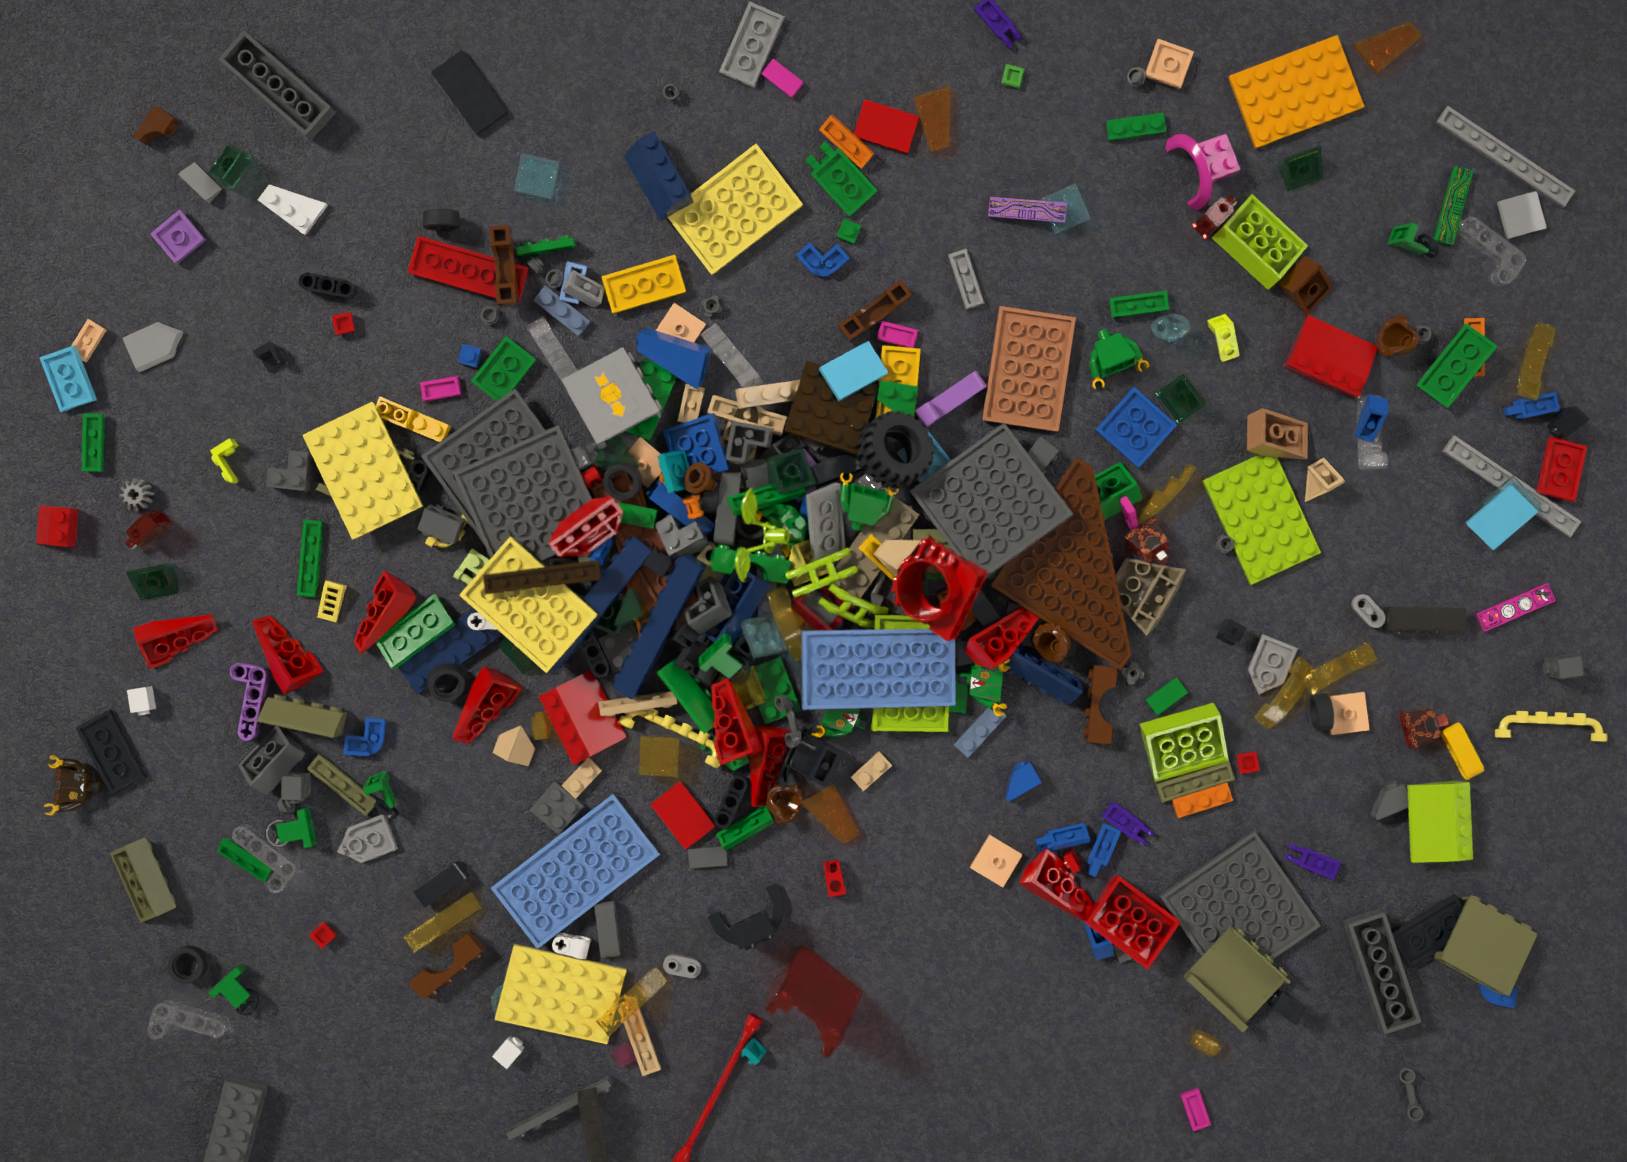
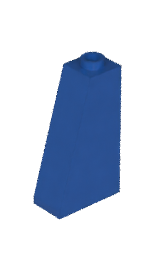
[636,328,711,389]
[645,478,715,538]

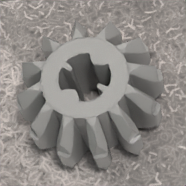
[119,478,154,511]

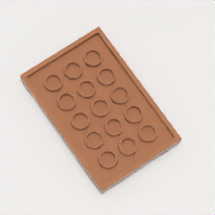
[982,306,1076,432]

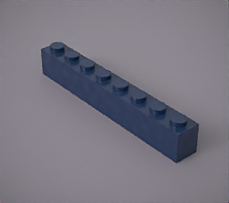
[551,536,653,672]
[613,553,707,700]

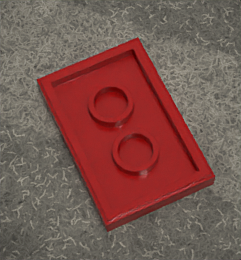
[854,99,919,154]
[1536,437,1587,502]
[650,781,716,850]

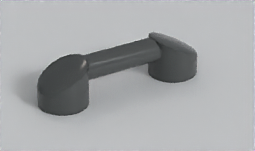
[871,570,886,605]
[775,695,801,748]
[1399,1067,1423,1121]

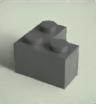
[726,421,774,463]
[266,450,314,492]
[655,515,710,561]
[684,576,733,634]

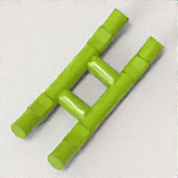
[785,548,858,598]
[818,583,888,628]

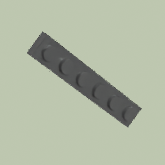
[506,1075,613,1140]

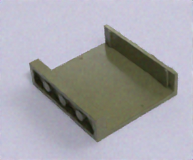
[1434,895,1537,996]
[1183,926,1290,1032]

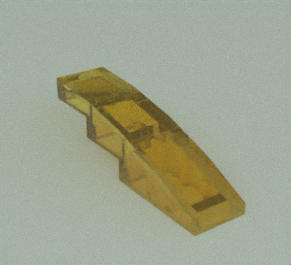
[1137,464,1197,525]
[404,892,481,952]
[596,966,668,1036]

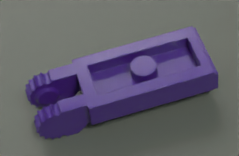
[974,0,1022,49]
[1101,801,1155,847]
[1284,843,1341,880]

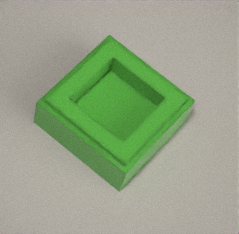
[1001,64,1024,89]

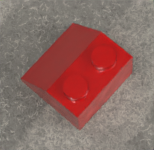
[36,506,79,547]

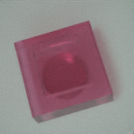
[612,1041,637,1068]

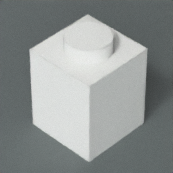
[127,686,156,715]
[492,1035,524,1069]

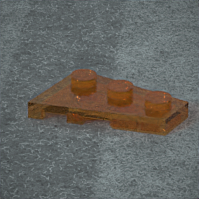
[1351,21,1422,75]
[914,85,951,153]
[800,784,860,844]

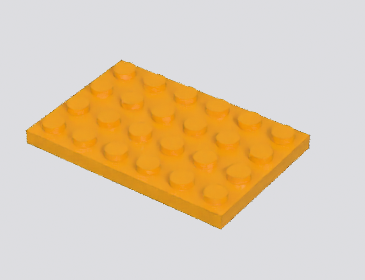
[1228,35,1364,149]

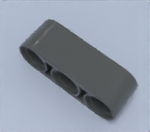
[595,901,621,958]

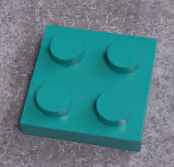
[658,450,694,493]

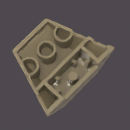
[1116,558,1186,636]

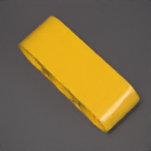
[1440,722,1484,780]

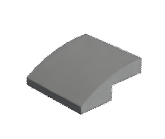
[1497,191,1547,239]

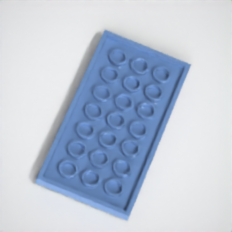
[801,629,956,709]
[491,793,660,949]

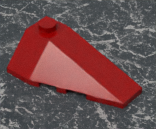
[452,666,522,744]
[712,678,763,765]
[750,725,791,807]
[1019,849,1094,922]

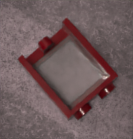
[791,577,854,631]

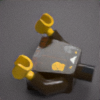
[44,755,103,815]

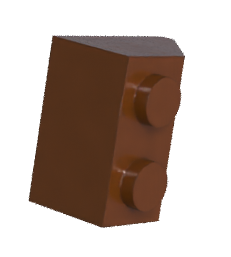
[1278,256,1333,315]

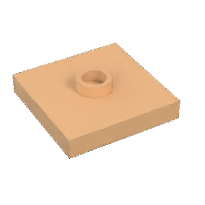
[1146,39,1194,89]
[656,303,706,343]
[620,437,662,488]
[1329,692,1369,735]
[970,834,1023,887]

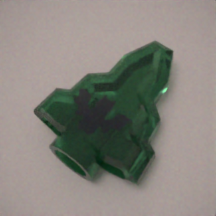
[593,435,639,468]

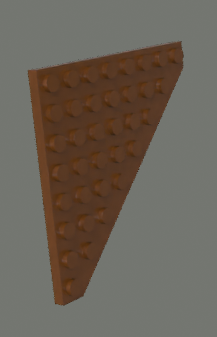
[991,456,1132,670]

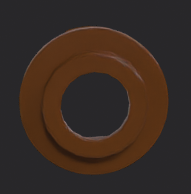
[684,462,717,496]

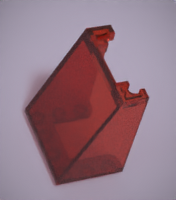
[765,944,863,1058]

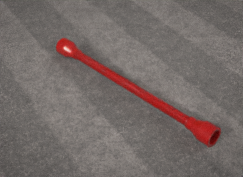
[672,1013,763,1162]

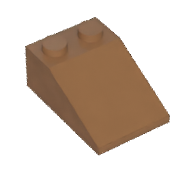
[1247,408,1308,460]

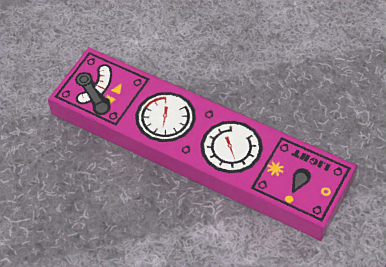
[1476,583,1556,631]

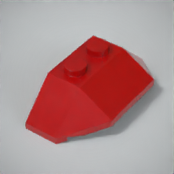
[548,496,623,557]

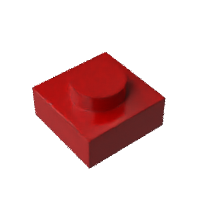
[331,312,356,336]
[1236,751,1259,774]
[1064,849,1082,874]
[309,921,337,949]

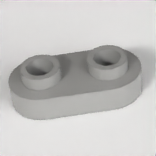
[1351,594,1386,628]
[663,954,701,978]

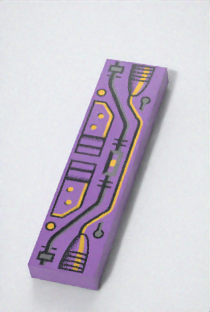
[988,197,1067,223]

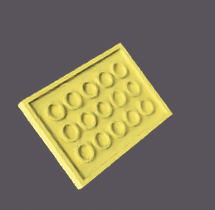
[667,144,803,276]
[303,402,423,540]
[460,537,598,673]
[495,944,626,1044]

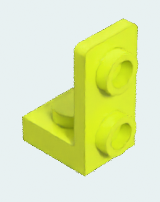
[1207,314,1240,362]
[210,438,239,484]

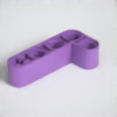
[915,370,987,428]
[230,662,271,741]

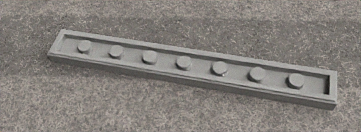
[1436,106,1575,208]
[1442,435,1582,538]

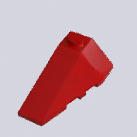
[353,571,416,654]
[965,607,1039,669]
[133,614,218,669]
[252,615,323,694]

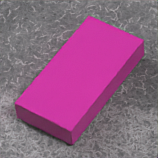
[761,59,803,99]
[877,321,918,348]
[420,376,462,402]
[1120,496,1139,532]
[1180,1088,1211,1132]

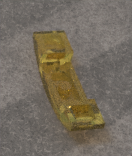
[1517,322,1556,401]
[767,586,802,662]
[1302,642,1377,695]
[1254,656,1313,729]

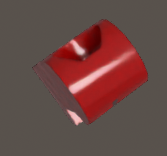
[581,465,604,489]
[823,859,846,897]

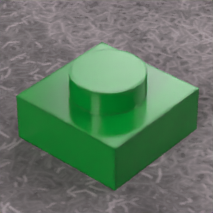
[836,219,861,245]

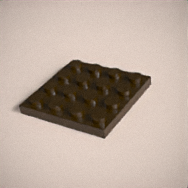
[784,360,879,456]

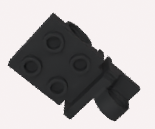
[668,622,729,689]

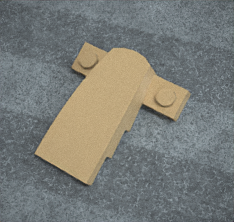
[707,395,787,489]

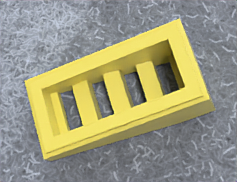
[317,580,347,622]

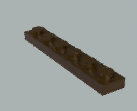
[483,560,602,594]

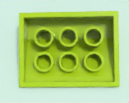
[1212,194,1308,290]
[1140,703,1229,782]
[1407,780,1473,863]

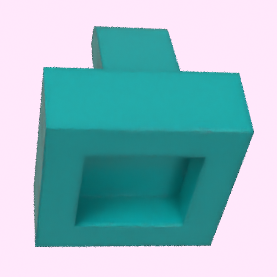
[741,1037,767,1065]

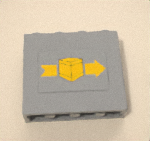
[562,347,662,450]

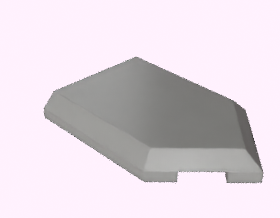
[123,322,184,373]
[1248,634,1298,695]
[337,814,398,863]

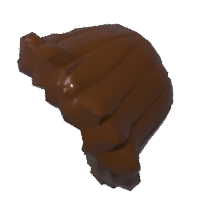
[1376,314,1419,357]
[1032,623,1071,663]
[766,784,803,825]

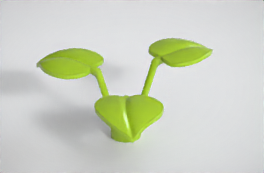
[736,488,790,582]

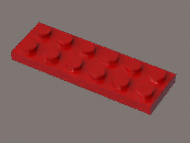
[407,236,530,303]

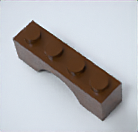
[489,225,520,307]
[838,279,912,343]
[1083,665,1117,744]
[408,930,485,1000]

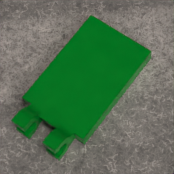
[805,141,878,217]

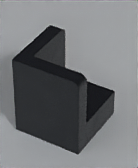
[253,342,286,372]

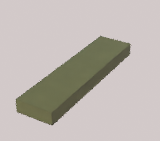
[307,754,377,817]
[1155,761,1235,803]

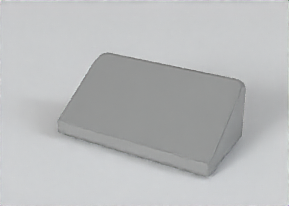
[178,162,223,203]
[563,270,605,308]

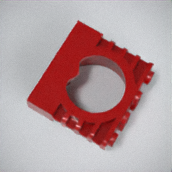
[891,537,988,641]

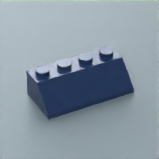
[624,131,694,221]
[702,567,770,651]
[1005,645,1083,704]

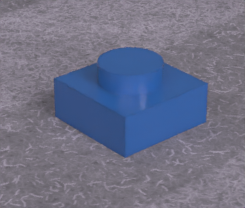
[458,344,482,368]

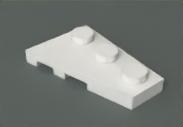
[258,185,328,235]

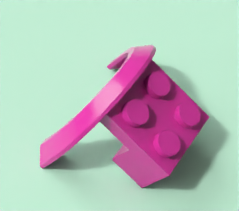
[1165,134,1241,211]

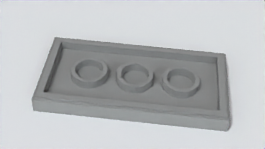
[719,1,785,88]
[806,483,845,562]

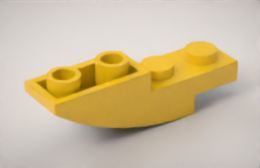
[376,397,451,442]

